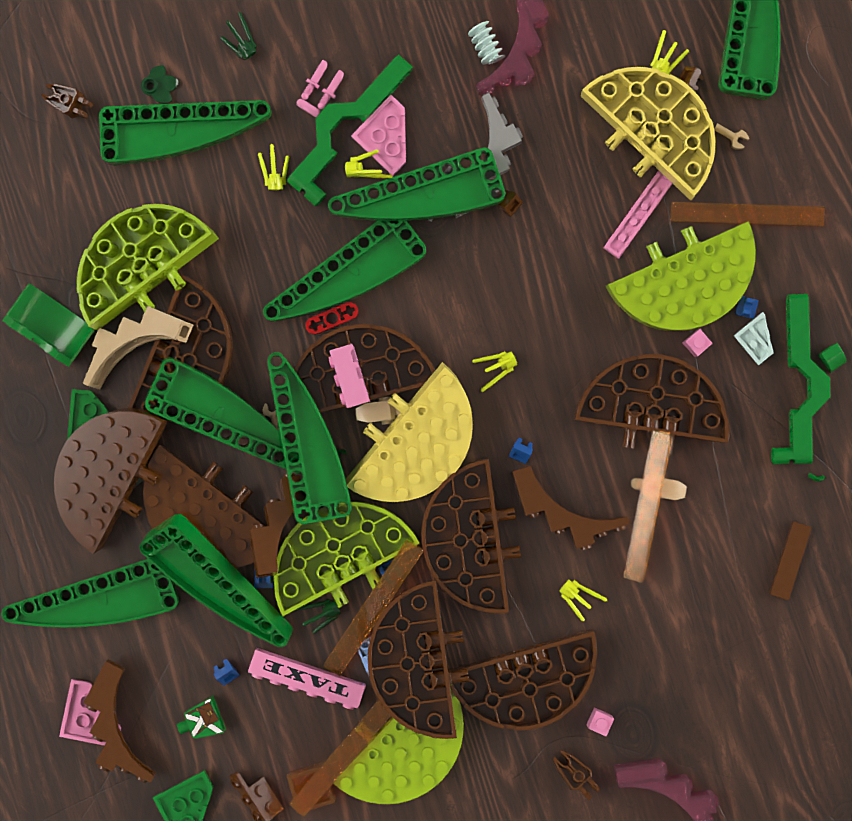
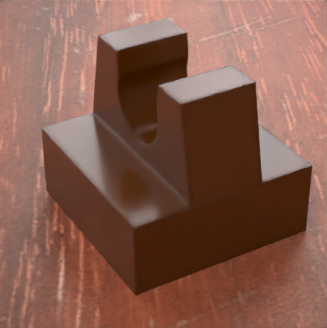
[679,67,704,91]
[498,190,523,217]

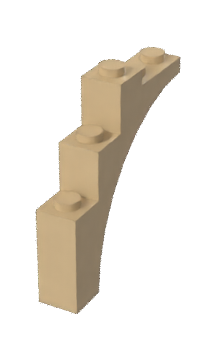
[83,306,193,390]

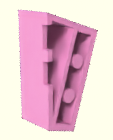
[328,344,370,408]

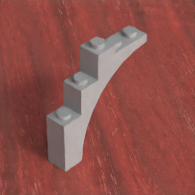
[454,93,523,218]

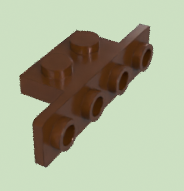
[229,772,284,821]

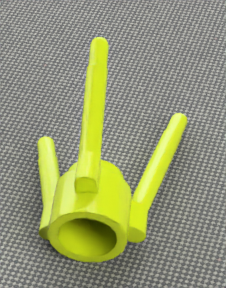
[650,30,689,75]
[258,144,289,190]
[345,149,393,178]
[472,351,517,392]
[559,580,607,621]

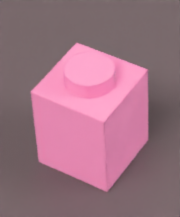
[682,329,713,357]
[586,707,614,736]

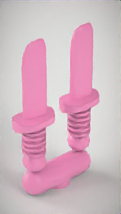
[297,60,344,117]

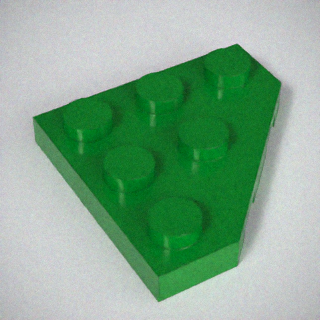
[67,389,110,440]
[153,770,214,821]

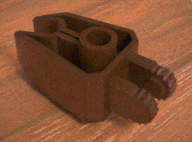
[41,84,93,119]
[553,750,600,800]

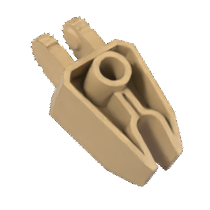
[356,397,401,425]
[631,473,687,501]

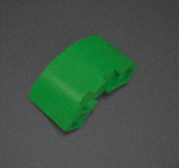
[2,284,95,367]

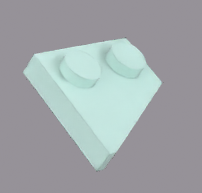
[733,312,774,365]

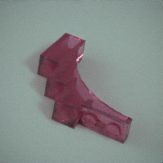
[475,0,550,95]
[614,758,719,821]

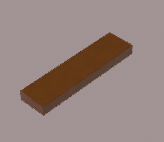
[769,521,812,600]

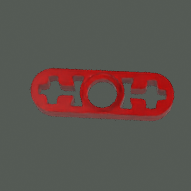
[306,302,358,335]

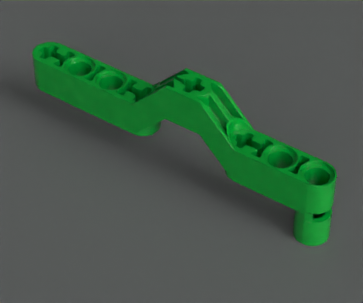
[287,55,414,207]
[771,294,831,465]

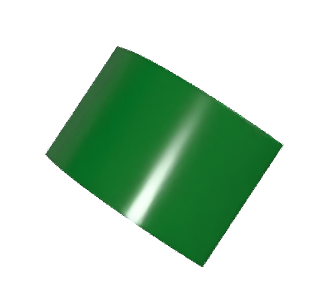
[817,343,847,373]

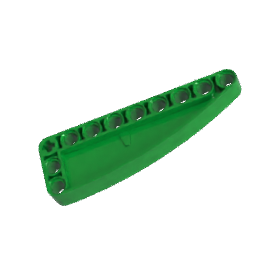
[718,0,781,100]
[99,100,272,165]
[328,147,505,221]
[263,221,426,322]
[267,352,352,524]
[145,357,300,473]
[139,514,293,647]
[1,559,180,627]

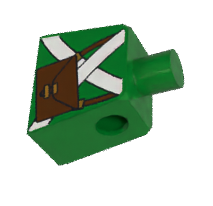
[177,695,226,739]

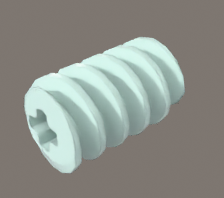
[468,21,505,65]

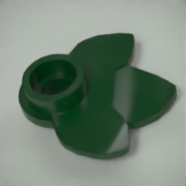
[141,65,179,103]

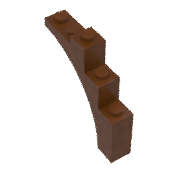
[511,466,630,551]
[249,473,306,578]
[83,659,156,783]

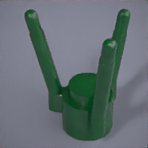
[220,12,257,60]
[294,599,341,634]

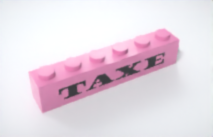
[248,648,366,710]

